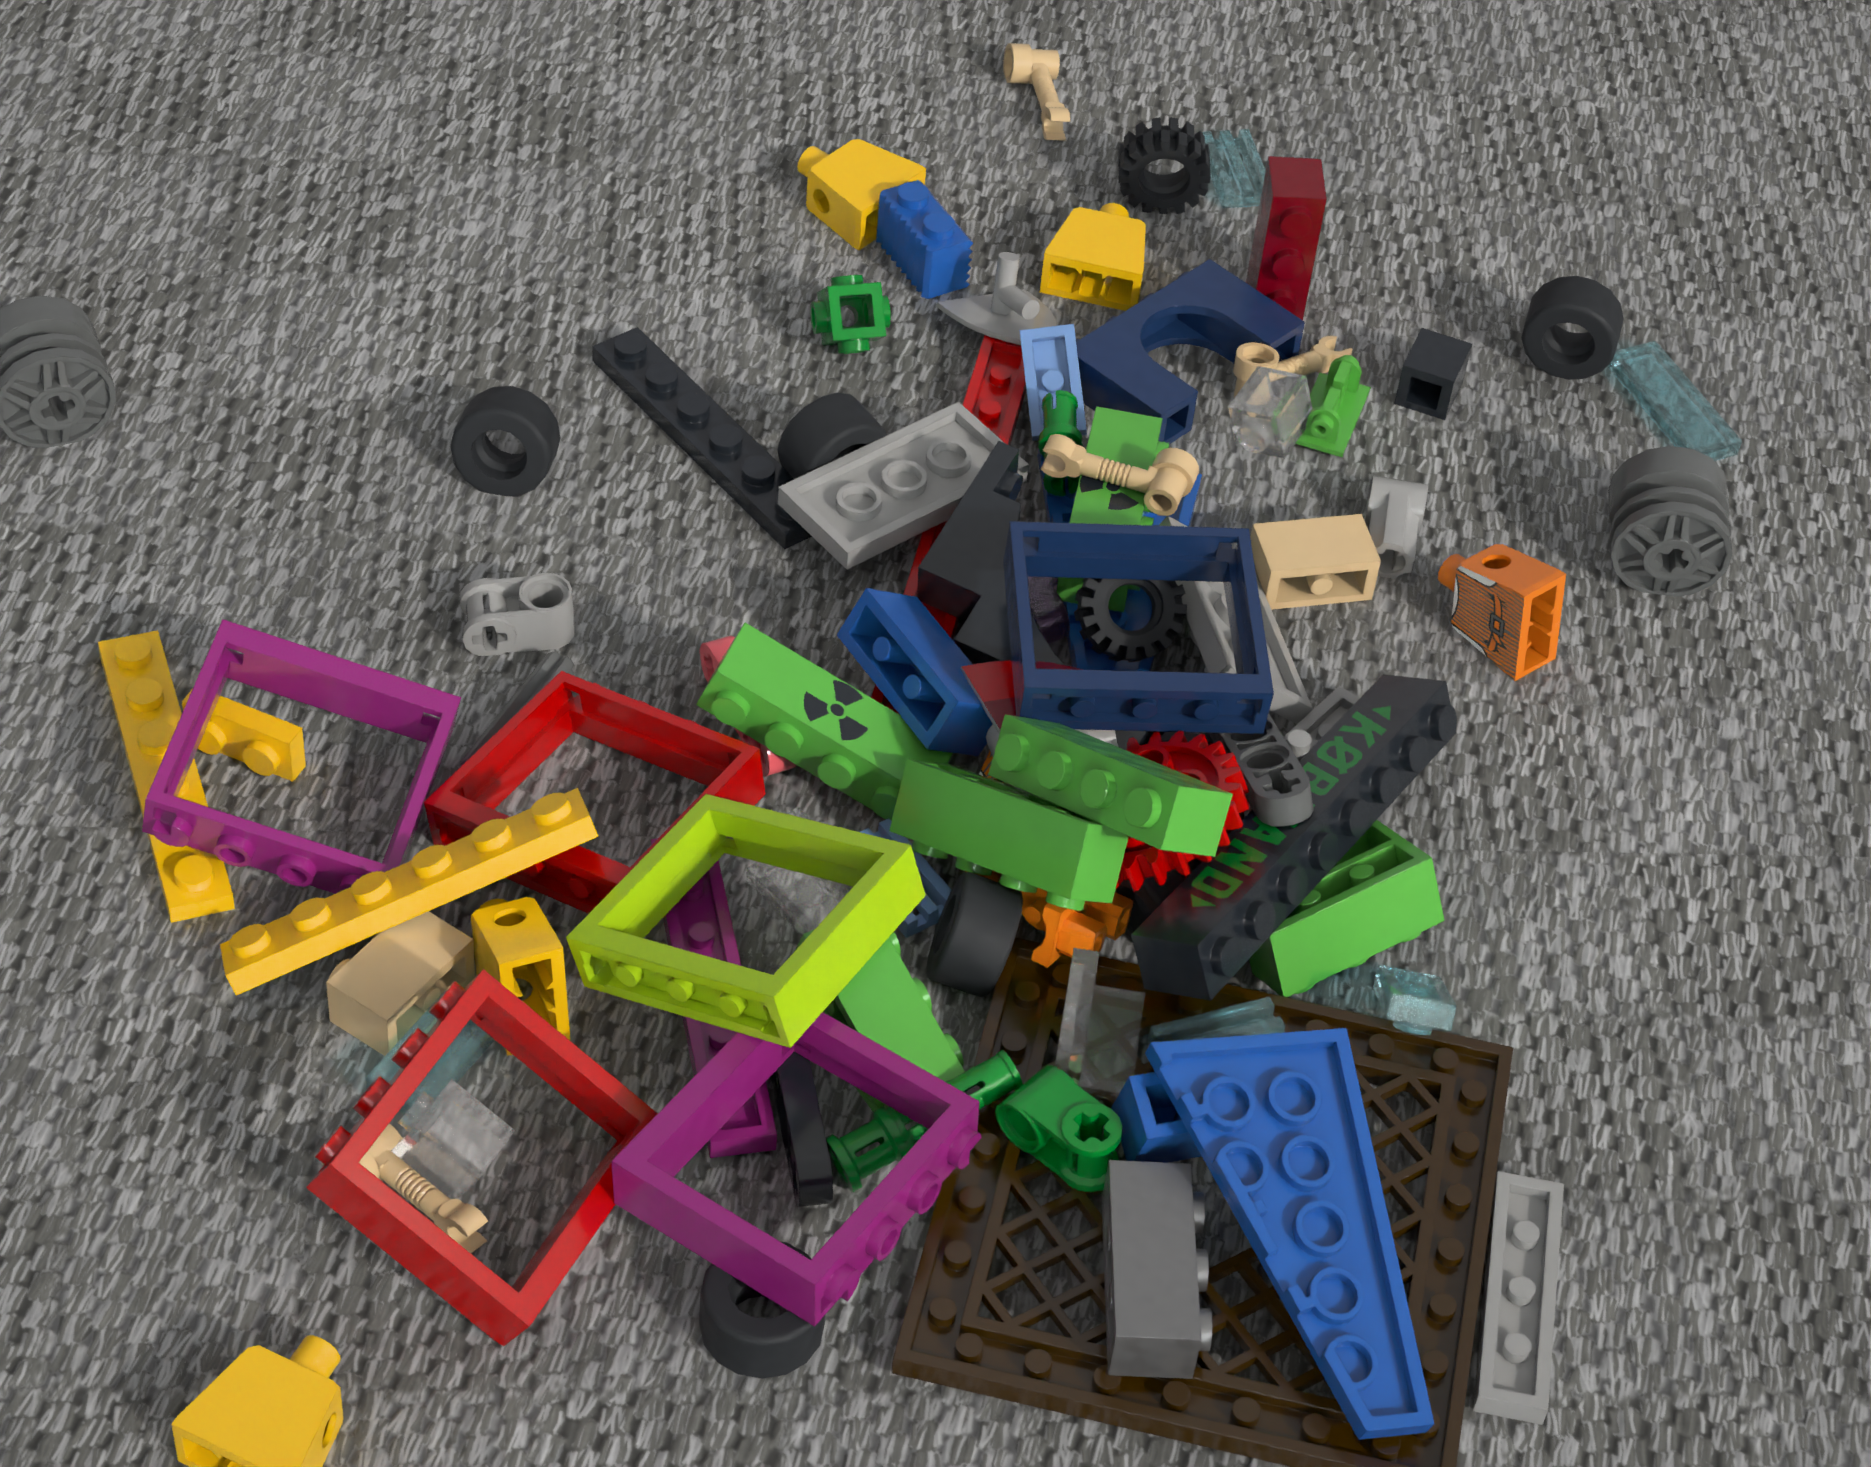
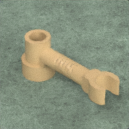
[1003,43,1070,141]
[1233,336,1353,408]
[1041,434,1199,516]
[322,1123,488,1253]

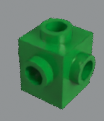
[810,275,891,354]

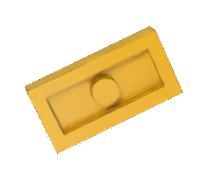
[182,688,306,782]

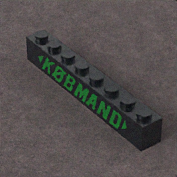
[1131,674,1457,1001]

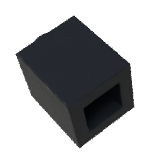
[1394,328,1472,420]

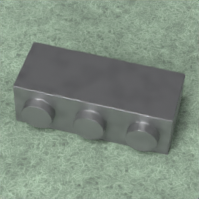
[1102,1160,1212,1379]

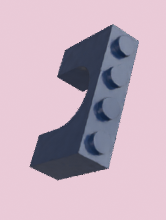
[1076,259,1305,444]

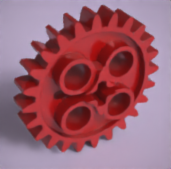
[1115,731,1249,891]

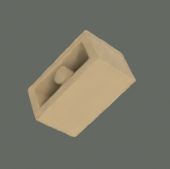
[1250,514,1381,610]
[326,911,475,1059]

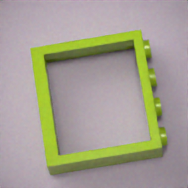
[566,794,926,1048]

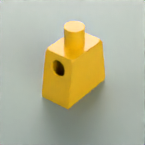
[798,139,926,251]
[1040,203,1146,311]
[471,897,570,1056]
[171,1335,344,1467]

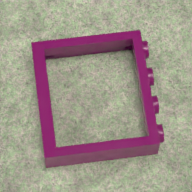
[142,619,461,894]
[612,1012,982,1327]

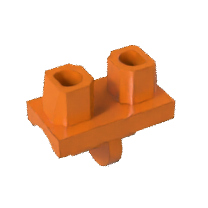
[1021,888,1133,968]

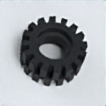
[1118,117,1211,214]
[1074,578,1187,663]

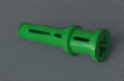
[826,1050,1023,1192]

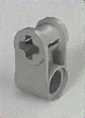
[460,573,575,656]

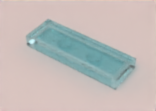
[1607,341,1742,461]

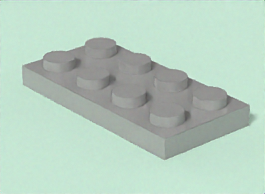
[778,402,1029,570]
[1160,516,1313,724]

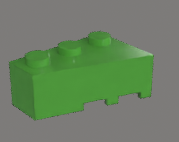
[1249,820,1445,997]
[795,930,965,1111]

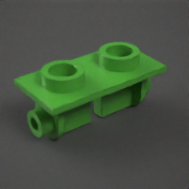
[1290,355,1371,457]

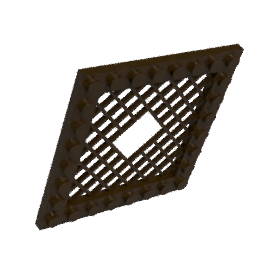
[891,937,1513,1467]

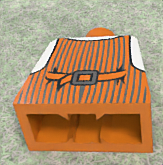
[1438,544,1566,681]

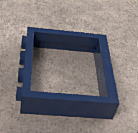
[1003,521,1274,734]

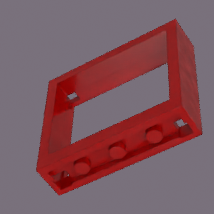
[424,671,766,914]
[306,969,658,1346]

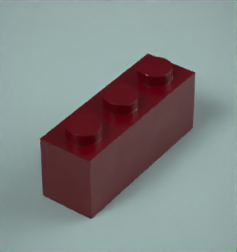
[1246,156,1327,320]

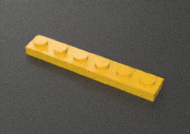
[98,630,235,923]
[220,788,598,996]

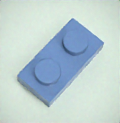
[1019,324,1087,441]

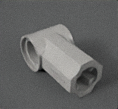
[1364,475,1428,579]

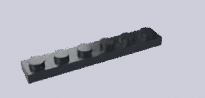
[592,327,812,549]

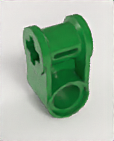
[995,1065,1122,1192]

